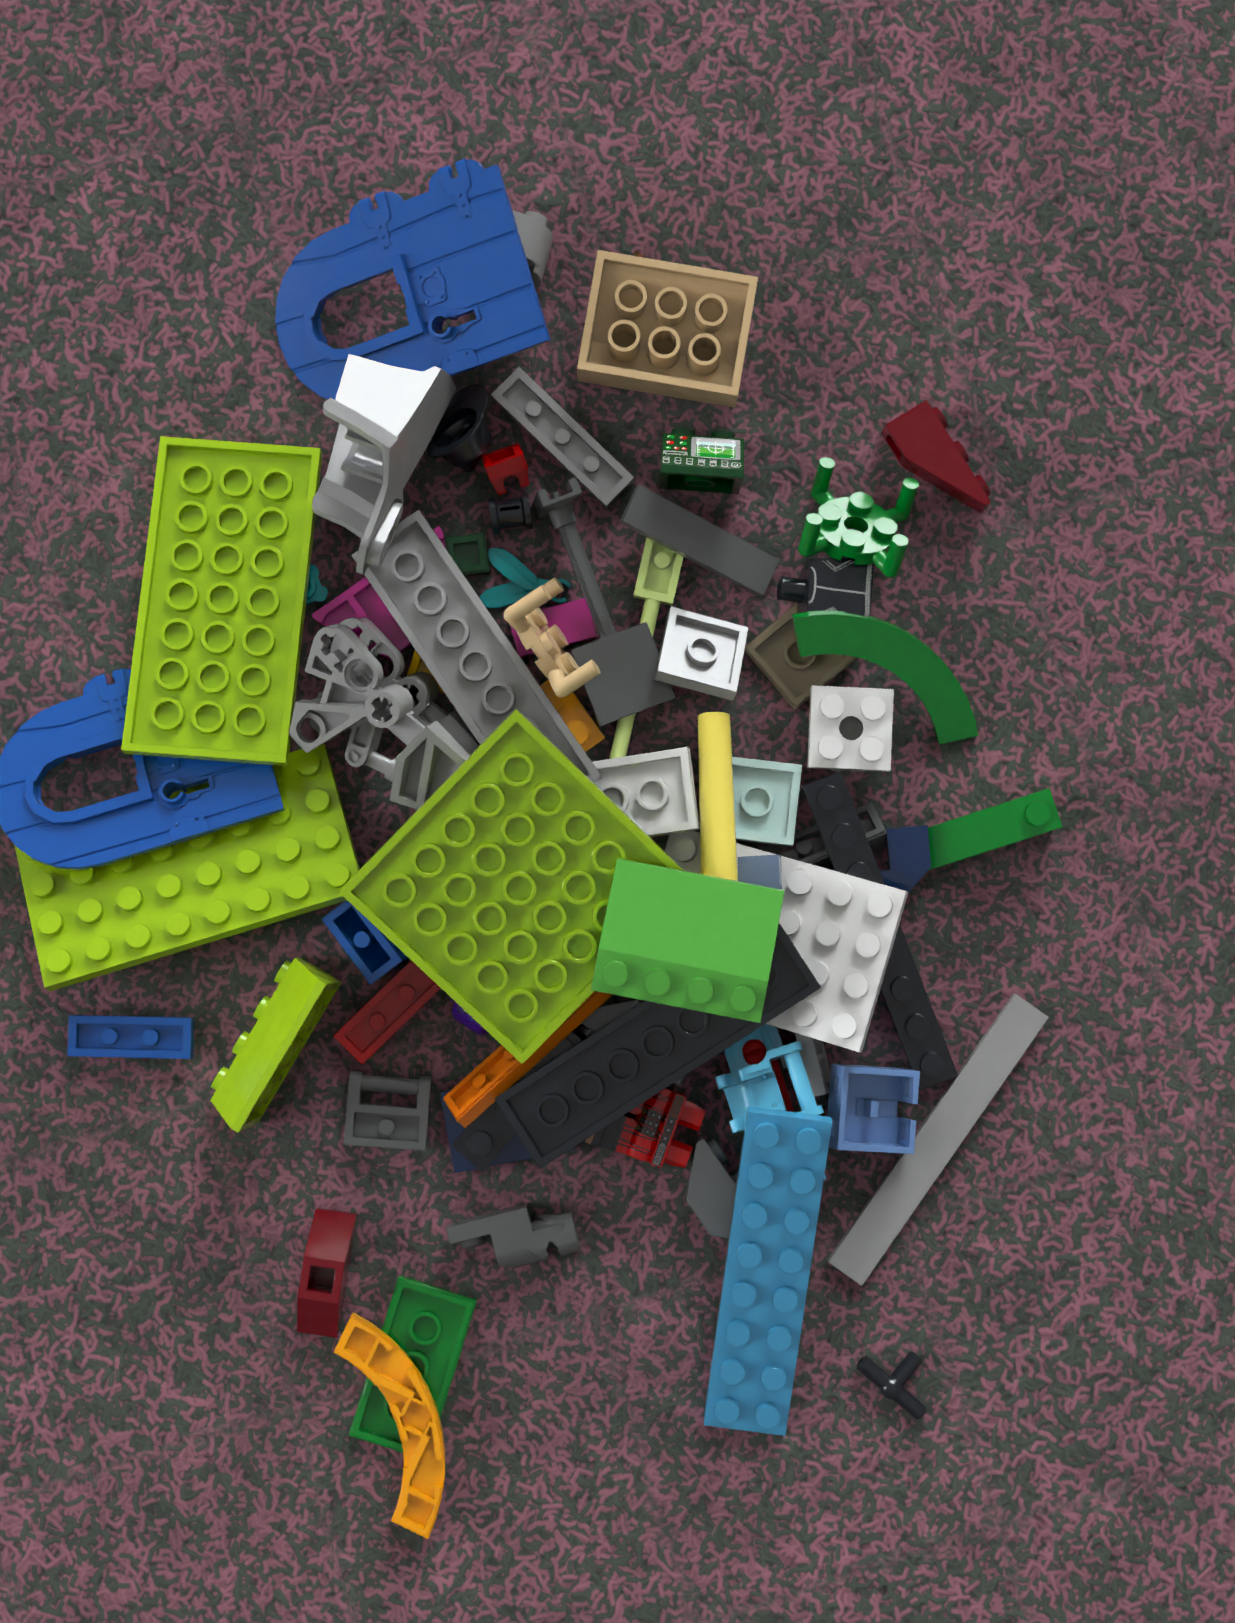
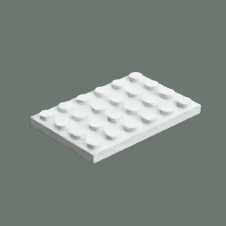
[664,831,908,1053]

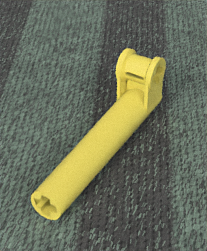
[698,712,738,881]

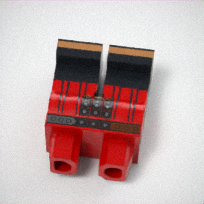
[583,1087,706,1168]

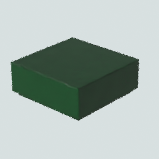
[445,532,490,577]

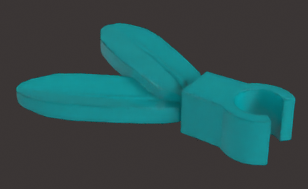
[479,548,571,609]

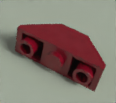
[297,1208,357,1338]

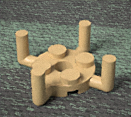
[504,577,601,698]

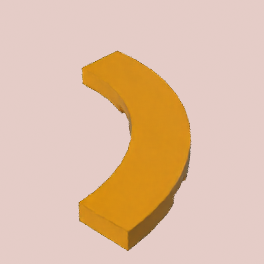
[333,1312,446,1539]

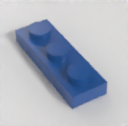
[67,1015,195,1059]

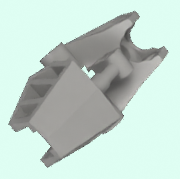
[289,617,480,810]

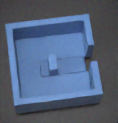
[827,1064,920,1154]

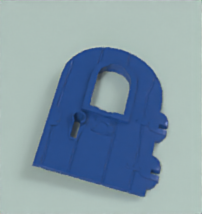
[275,158,551,400]
[0,668,285,870]

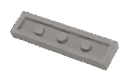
[491,367,634,509]

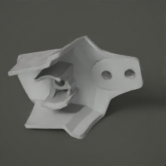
[312,354,456,575]

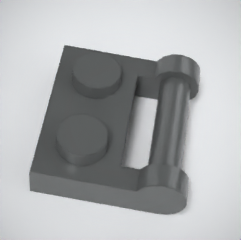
[344,1070,433,1151]

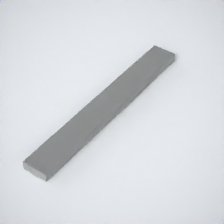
[827,993,1049,1286]

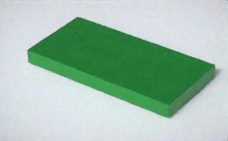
[349,1275,477,1453]

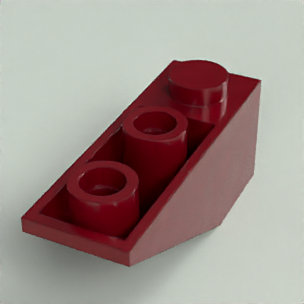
[881,400,991,513]

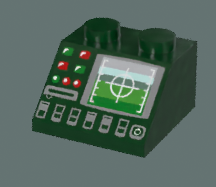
[659,428,744,494]

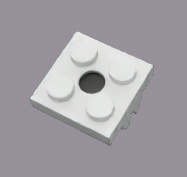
[807,685,894,772]

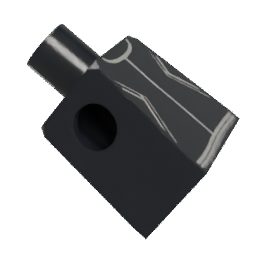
[777,558,874,617]

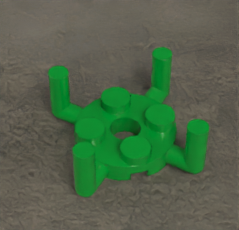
[798,457,919,578]

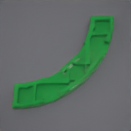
[792,610,979,744]

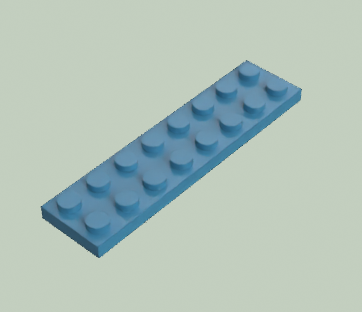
[703,1106,832,1436]

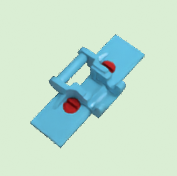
[715,1024,827,1180]

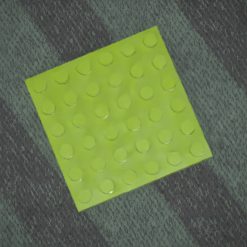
[339,709,684,1064]

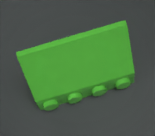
[591,858,784,1023]

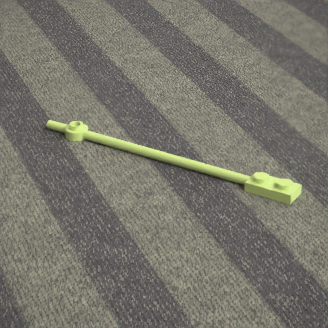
[609,537,683,759]

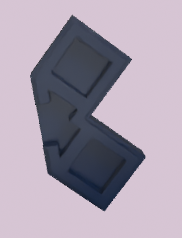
[879,825,931,893]

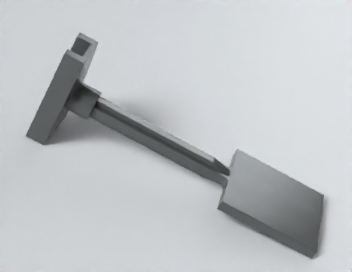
[531,477,676,727]

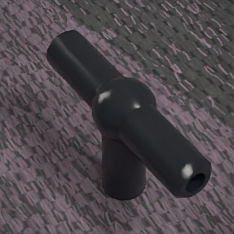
[856,1351,926,1419]

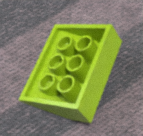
[210,957,342,1133]

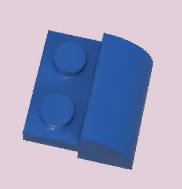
[322,900,409,985]

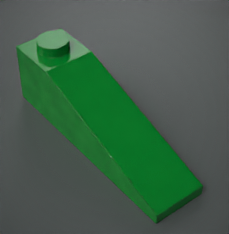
[928,788,1063,870]

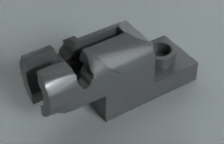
[446,1203,581,1268]

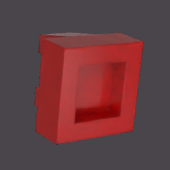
[481,443,529,496]

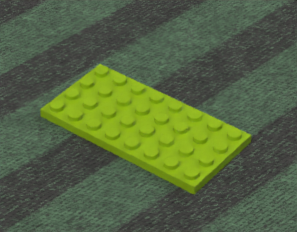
[121,436,323,766]
[15,743,360,991]

